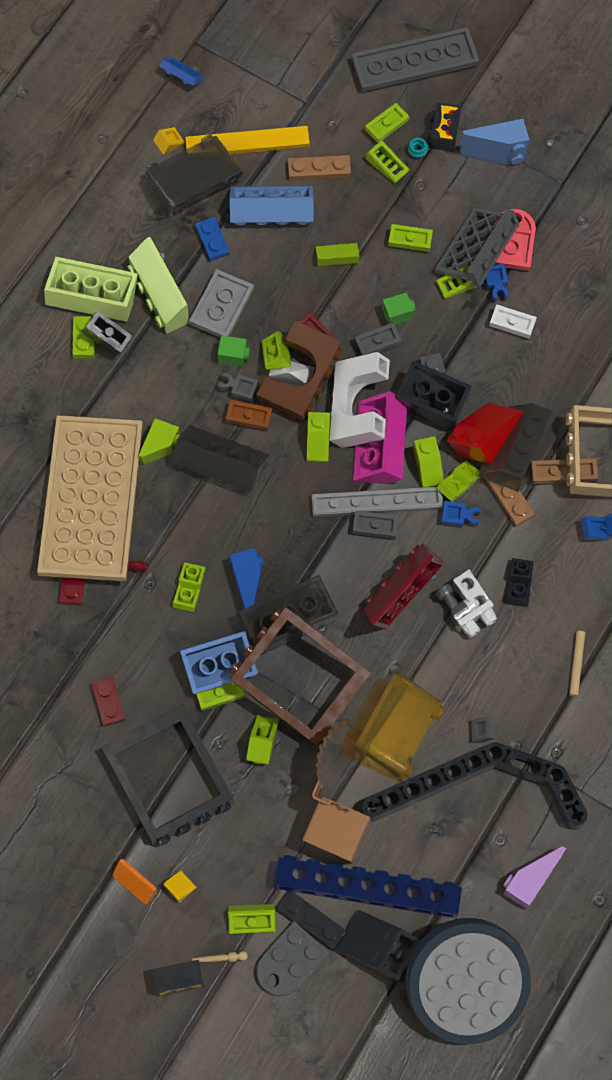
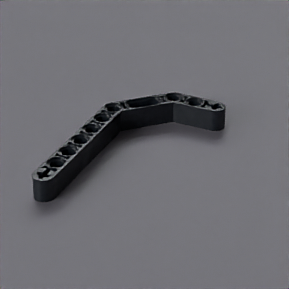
[361,742,588,830]

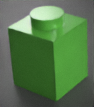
[382,292,416,325]
[218,335,250,367]

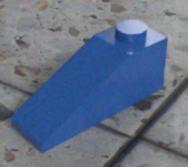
[230,548,264,622]

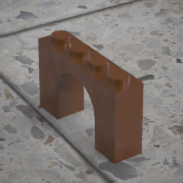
[257,321,343,422]

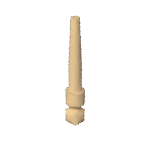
[192,951,248,962]

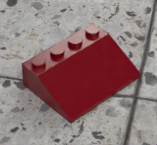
[363,543,445,629]

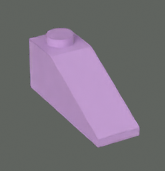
[503,846,566,910]

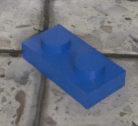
[160,57,204,86]
[195,217,230,262]

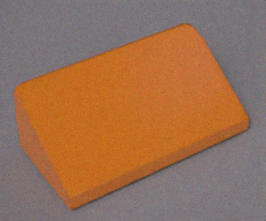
[113,859,157,905]

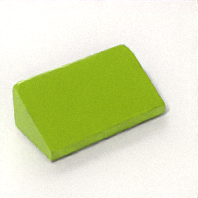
[316,243,359,266]
[261,331,291,370]
[228,904,276,934]

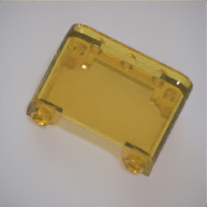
[353,671,445,782]

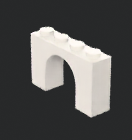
[329,352,390,448]

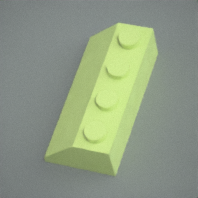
[127,237,189,334]
[44,257,138,322]

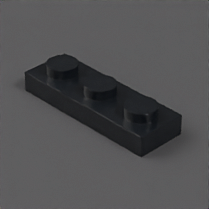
[277,890,347,950]

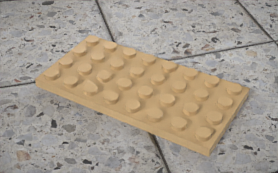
[37,416,143,581]

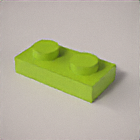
[365,103,409,143]
[388,224,433,252]
[73,316,95,359]
[196,682,244,711]

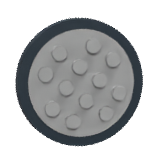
[406,918,531,1044]

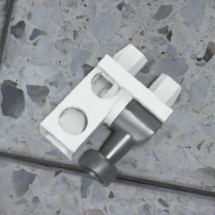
[435,570,497,638]

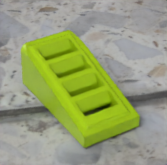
[364,140,410,184]
[436,265,484,299]

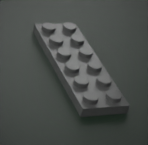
[352,27,479,92]

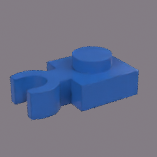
[485,264,509,302]
[441,501,481,527]

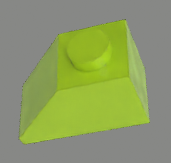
[307,412,330,463]
[138,418,182,465]
[413,436,444,488]
[246,715,279,765]

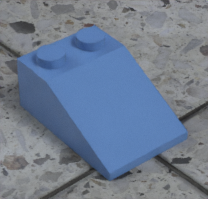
[460,119,529,165]

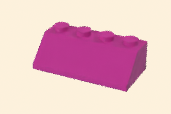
[353,391,407,484]

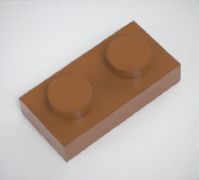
[226,400,272,431]

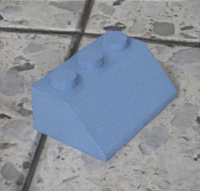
[179,631,258,694]

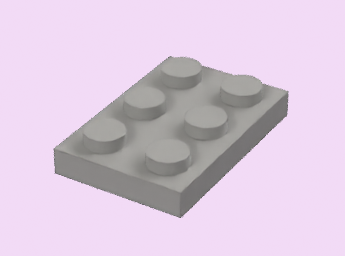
[189,269,254,338]

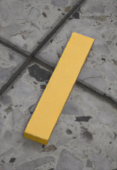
[185,126,310,158]

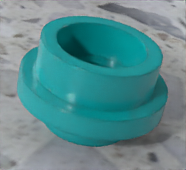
[408,138,428,158]

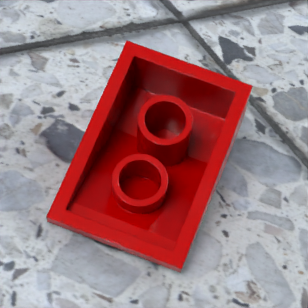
[447,403,523,464]

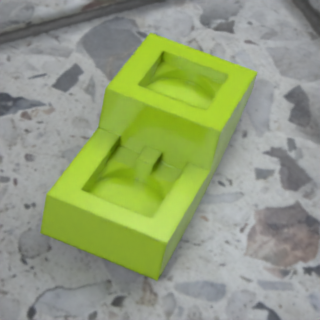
[437,460,482,502]

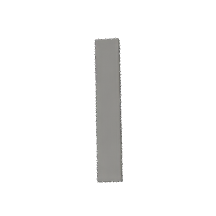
[312,487,443,517]

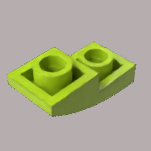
[173,562,206,612]

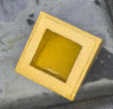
[154,127,185,154]
[163,871,196,903]

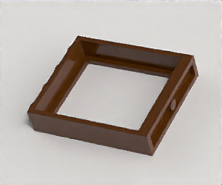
[229,607,371,746]

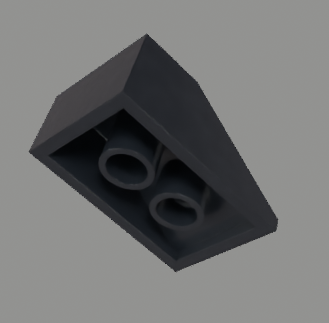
[396,361,472,432]

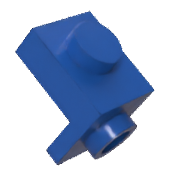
[581,513,612,541]

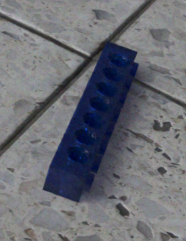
[274,855,462,919]

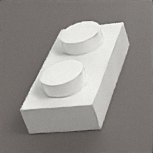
[489,304,537,339]

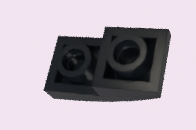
[506,558,534,606]

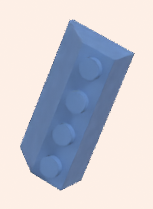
[230,186,314,225]

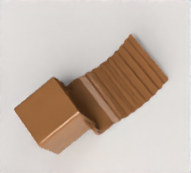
[302,717,371,863]

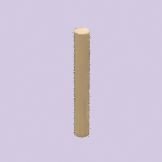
[569,631,585,697]

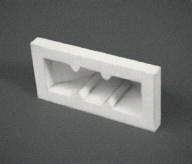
[269,362,315,386]

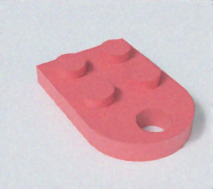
[494,209,536,271]

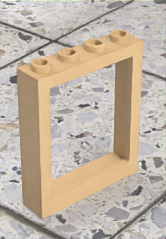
[566,405,612,497]

